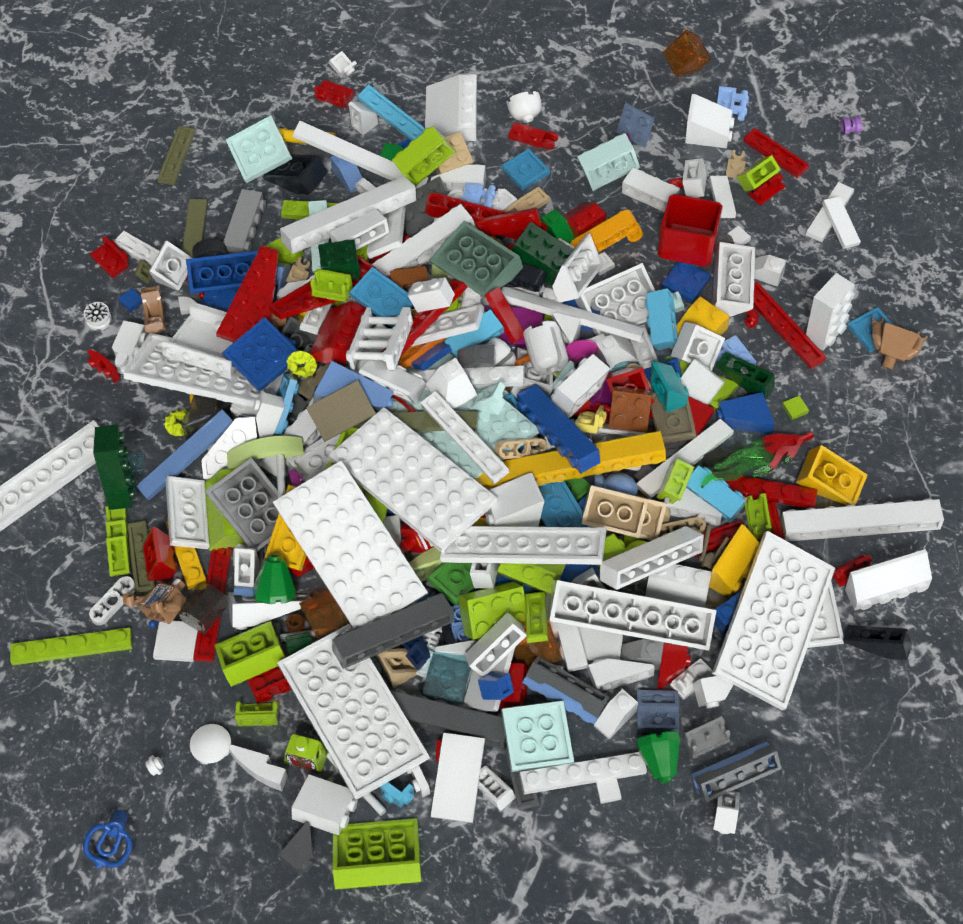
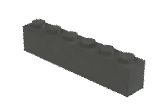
[332,593,454,669]
[390,690,506,749]

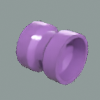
[840,115,862,135]

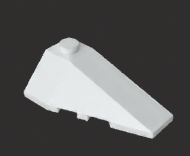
[228,592,313,630]

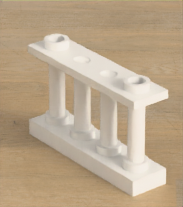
[346,307,413,370]

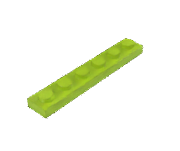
[10,628,132,665]

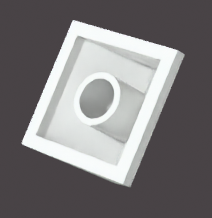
[149,241,193,291]
[552,312,581,346]

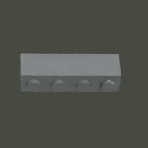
[223,189,266,254]

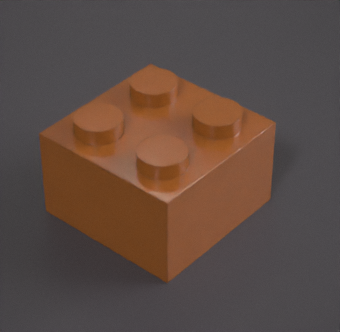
[609,386,653,433]

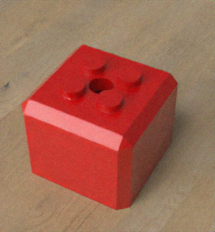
[657,194,723,267]

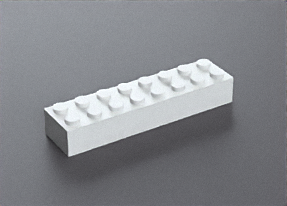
[547,580,716,650]

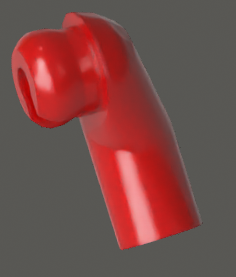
[745,308,759,328]

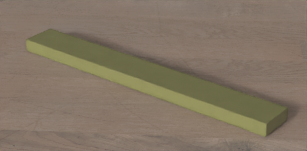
[354,411,478,431]

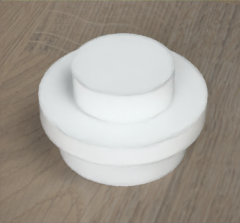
[145,755,164,776]

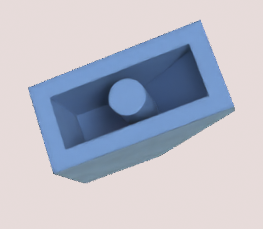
[330,156,363,193]

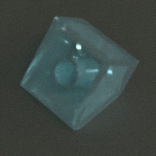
[422,653,472,706]

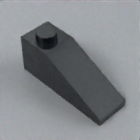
[843,625,912,660]

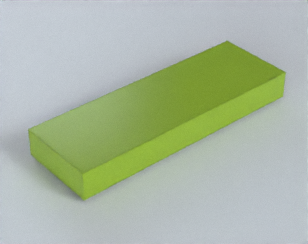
[525,592,548,643]

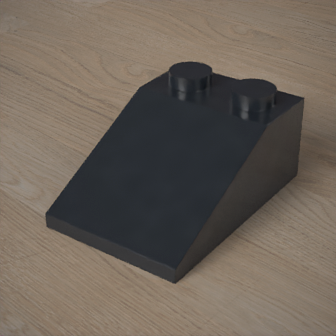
[262,154,328,195]

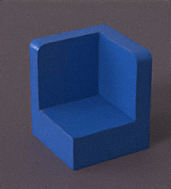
[478,672,514,700]

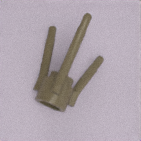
[698,525,729,572]

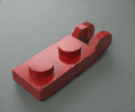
[508,122,559,150]

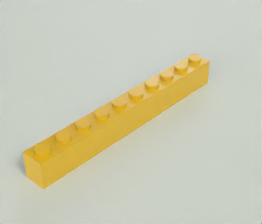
[475,431,666,490]

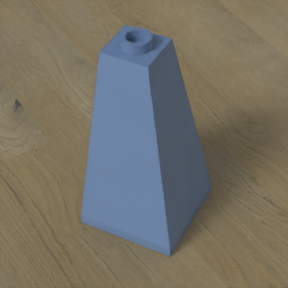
[313,361,395,412]

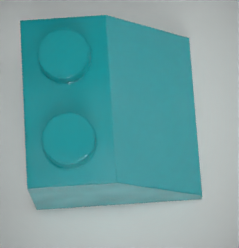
[650,361,689,413]

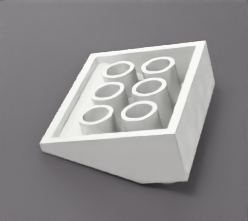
[425,74,477,141]
[575,263,655,337]

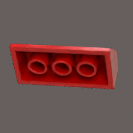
[310,301,366,367]

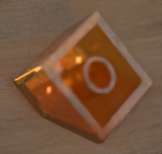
[663,29,711,77]
[299,589,352,640]
[514,620,562,670]

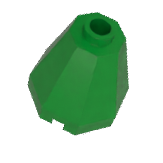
[253,554,296,605]
[636,732,680,783]

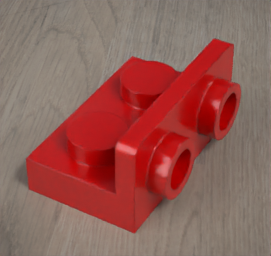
[314,80,355,109]
[90,236,129,279]
[247,667,291,704]

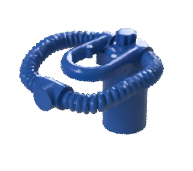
[83,809,133,868]

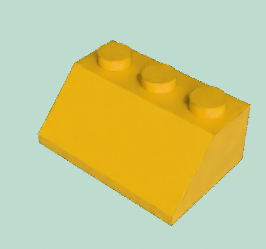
[709,524,760,599]

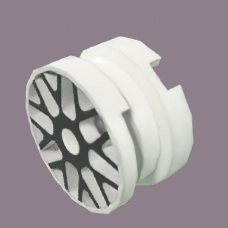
[84,302,112,331]

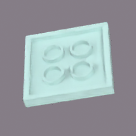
[226,116,292,183]
[501,701,574,772]

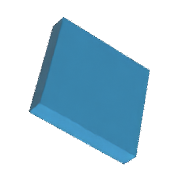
[501,149,550,191]
[847,307,893,353]

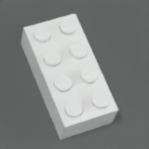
[806,273,855,351]

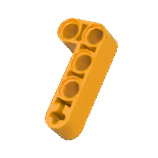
[570,210,643,252]

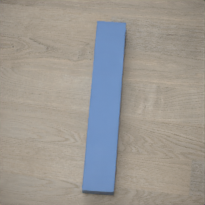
[137,410,233,501]

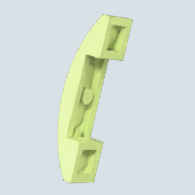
[227,436,304,469]

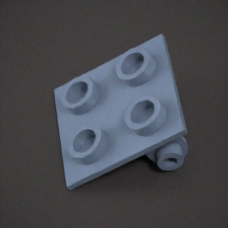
[616,103,655,148]

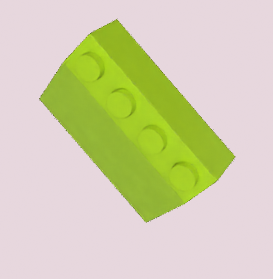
[333,818,421,889]

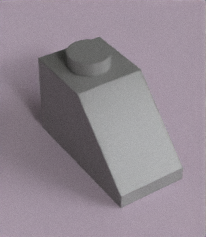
[620,639,664,671]

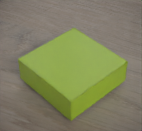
[782,395,809,420]

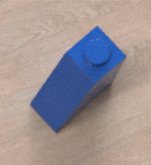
[716,392,774,434]

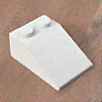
[510,348,553,399]

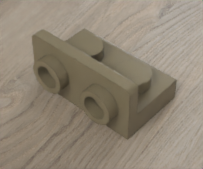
[297,364,329,400]

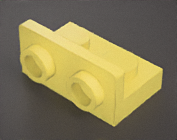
[575,405,607,434]

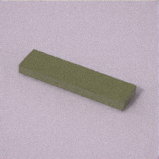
[157,126,196,186]
[182,199,208,258]
[127,520,156,595]

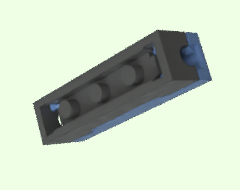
[522,656,610,724]
[691,741,782,802]

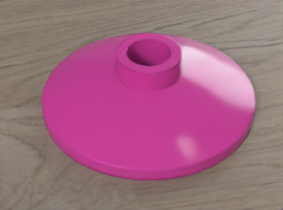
[565,340,598,363]

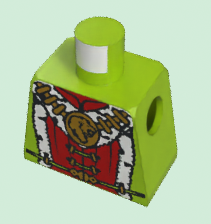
[284,734,328,773]

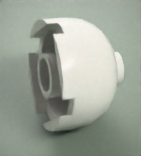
[506,91,542,123]

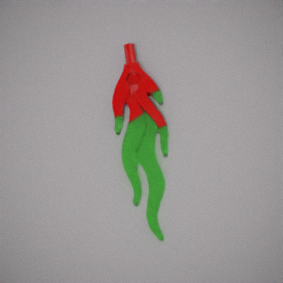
[701,431,814,488]

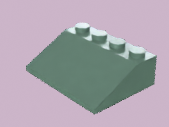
[429,221,523,298]

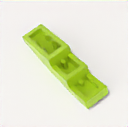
[105,506,130,577]

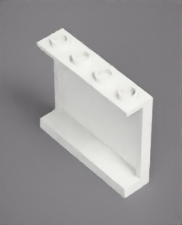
[162,302,236,377]

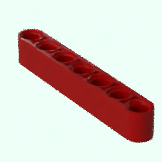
[425,193,547,240]

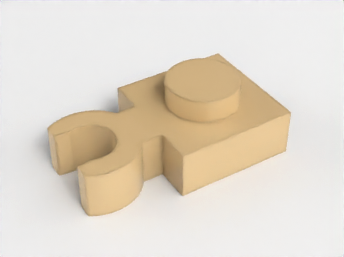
[726,150,746,178]
[286,257,310,283]

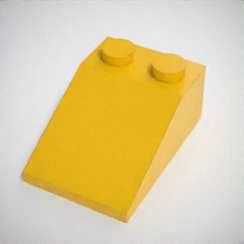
[671,297,730,350]
[796,445,867,506]

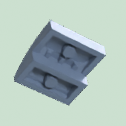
[637,690,679,733]

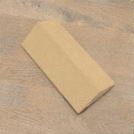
[581,485,667,540]
[375,644,417,689]

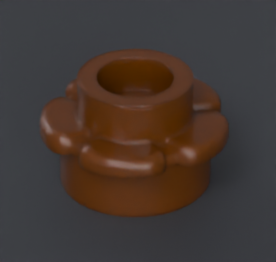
[285,614,305,633]

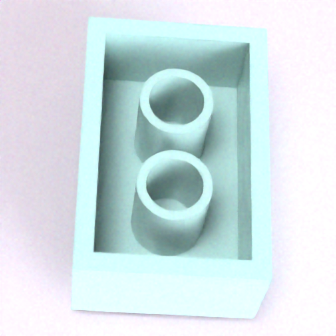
[577,133,640,191]

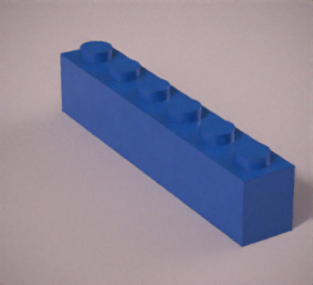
[516,385,600,474]

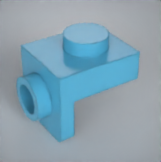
[380,782,414,808]

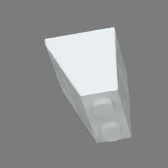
[685,94,735,148]
[485,473,544,527]

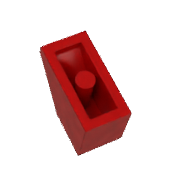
[657,643,691,689]

